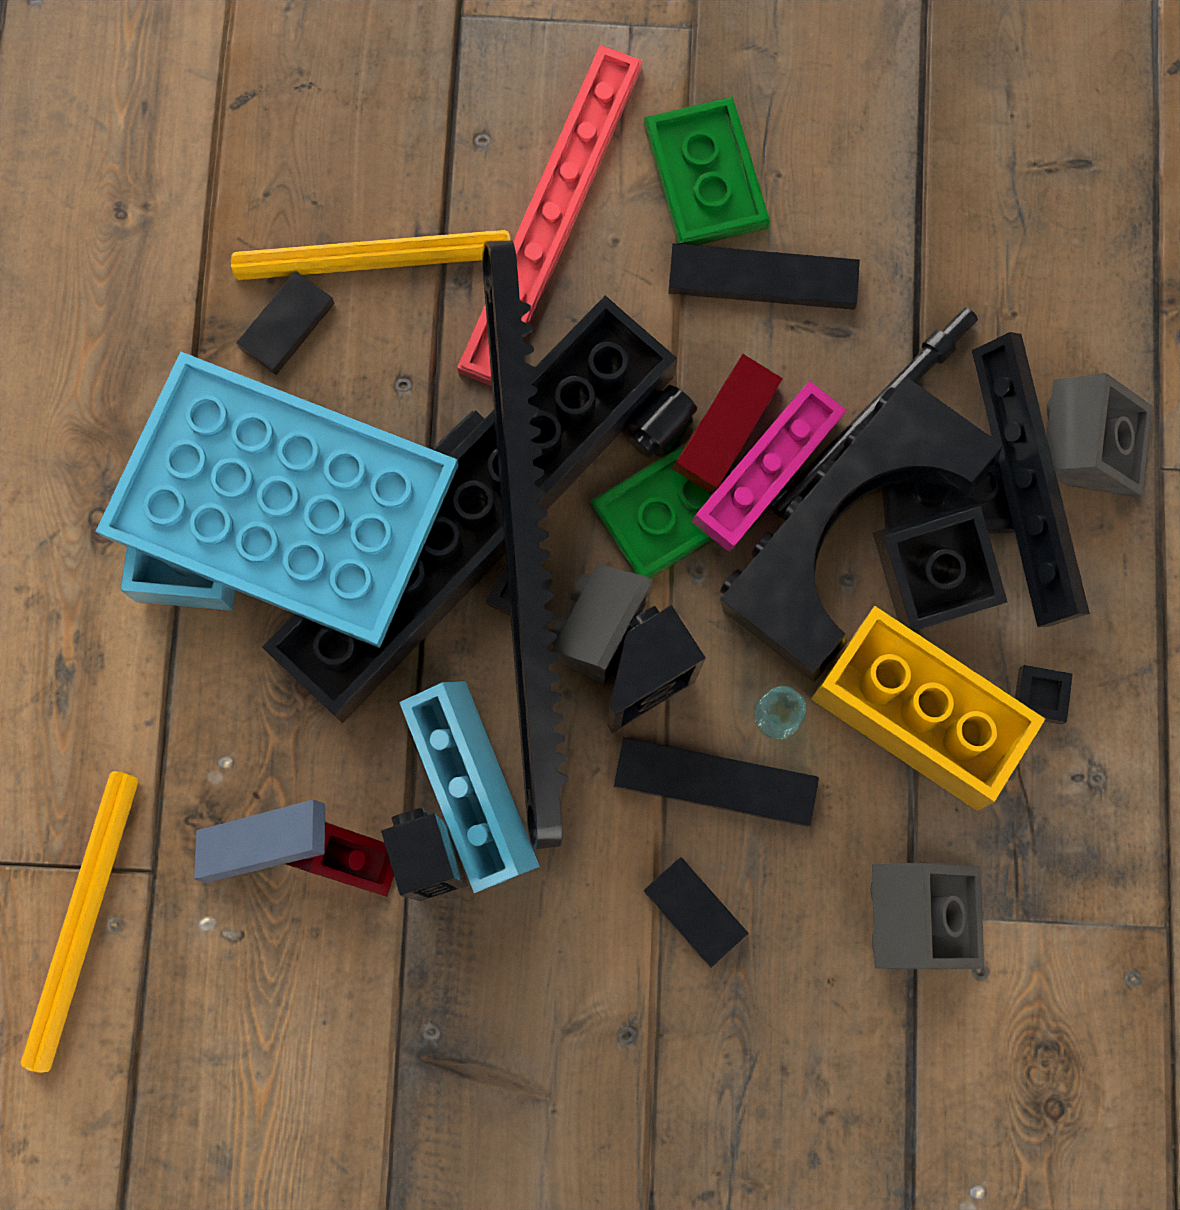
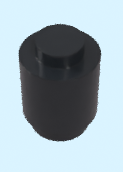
[627,385,697,457]

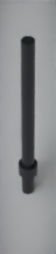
[769,308,978,519]

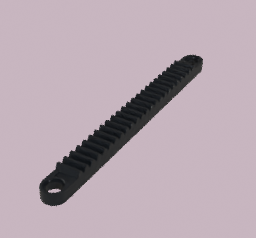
[482,240,568,850]

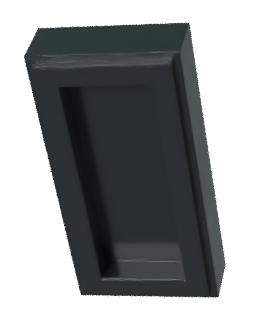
[236,271,335,375]
[643,857,749,968]

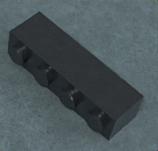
[381,808,468,901]

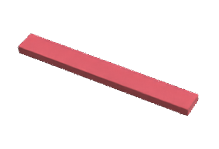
[457,45,642,386]

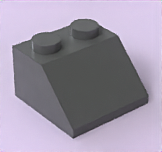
[1047,373,1153,497]
[550,564,652,686]
[870,863,984,969]

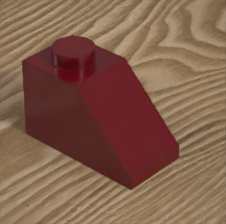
[286,822,394,897]

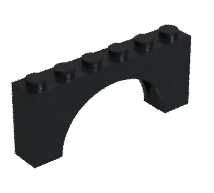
[720,377,1003,683]

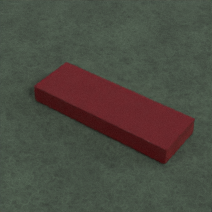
[672,353,783,494]

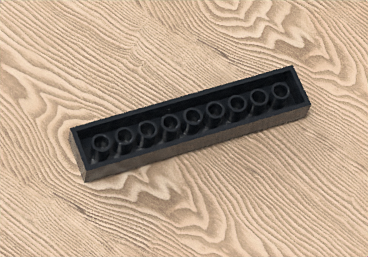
[262,295,677,723]

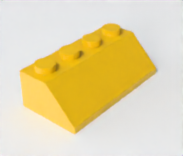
[811,606,1045,811]

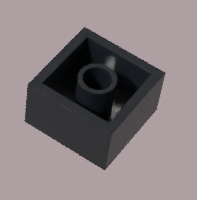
[873,504,1008,631]

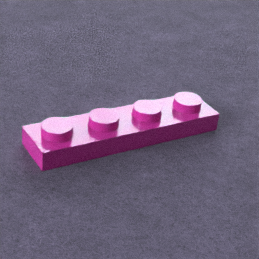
[691,380,847,552]

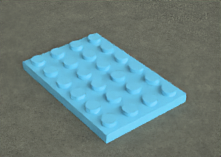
[95,351,458,648]

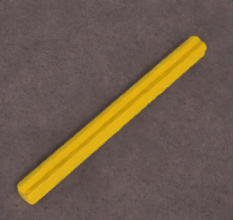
[231,230,510,280]
[20,771,138,1073]

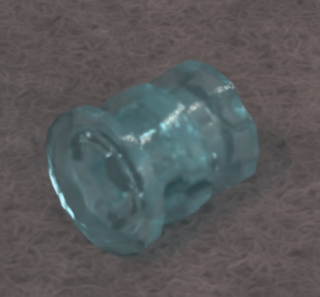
[754,686,806,739]

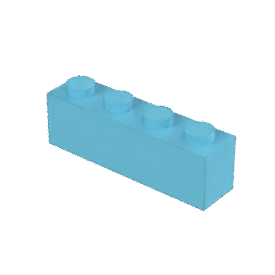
[399,681,540,893]

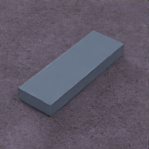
[194,800,325,883]

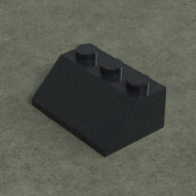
[607,605,706,733]

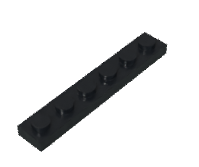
[972,332,1090,627]

